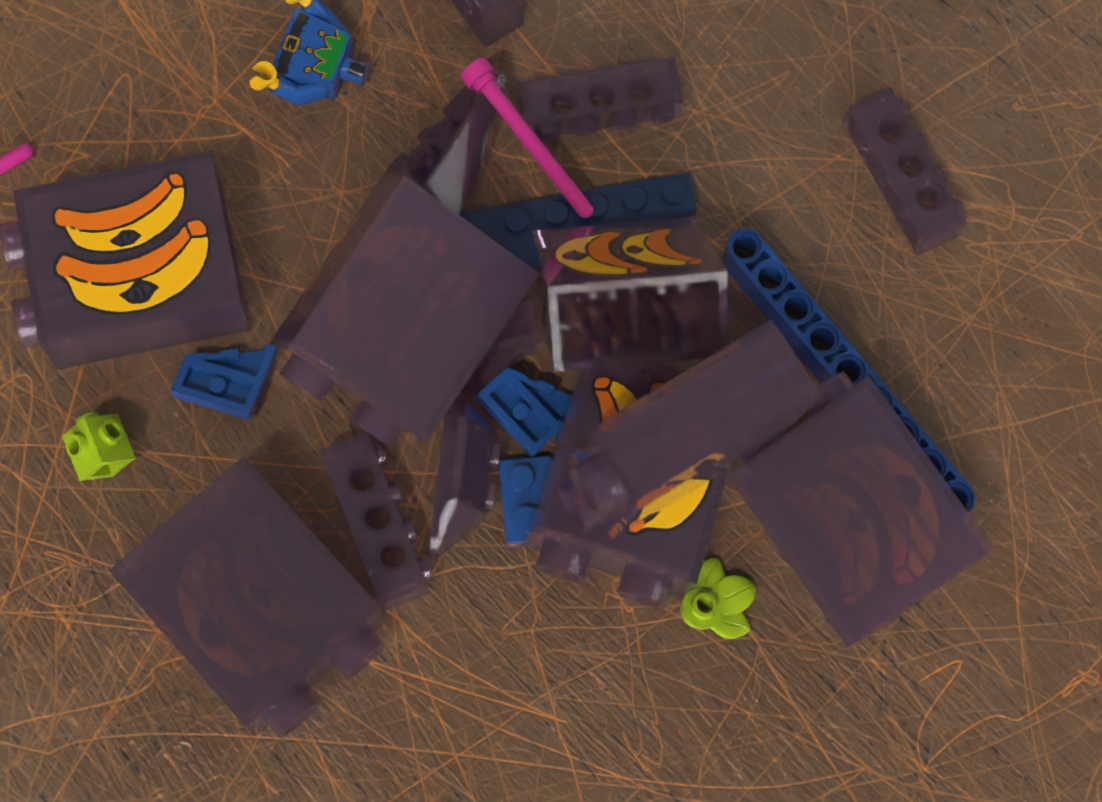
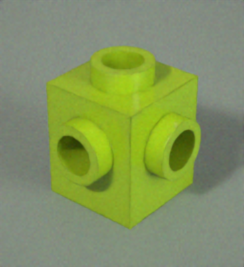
[62,412,135,481]

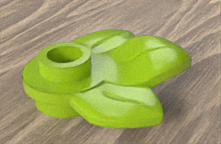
[680,558,757,639]

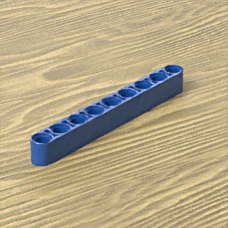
[722,229,976,525]

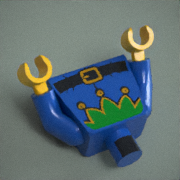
[250,0,370,106]

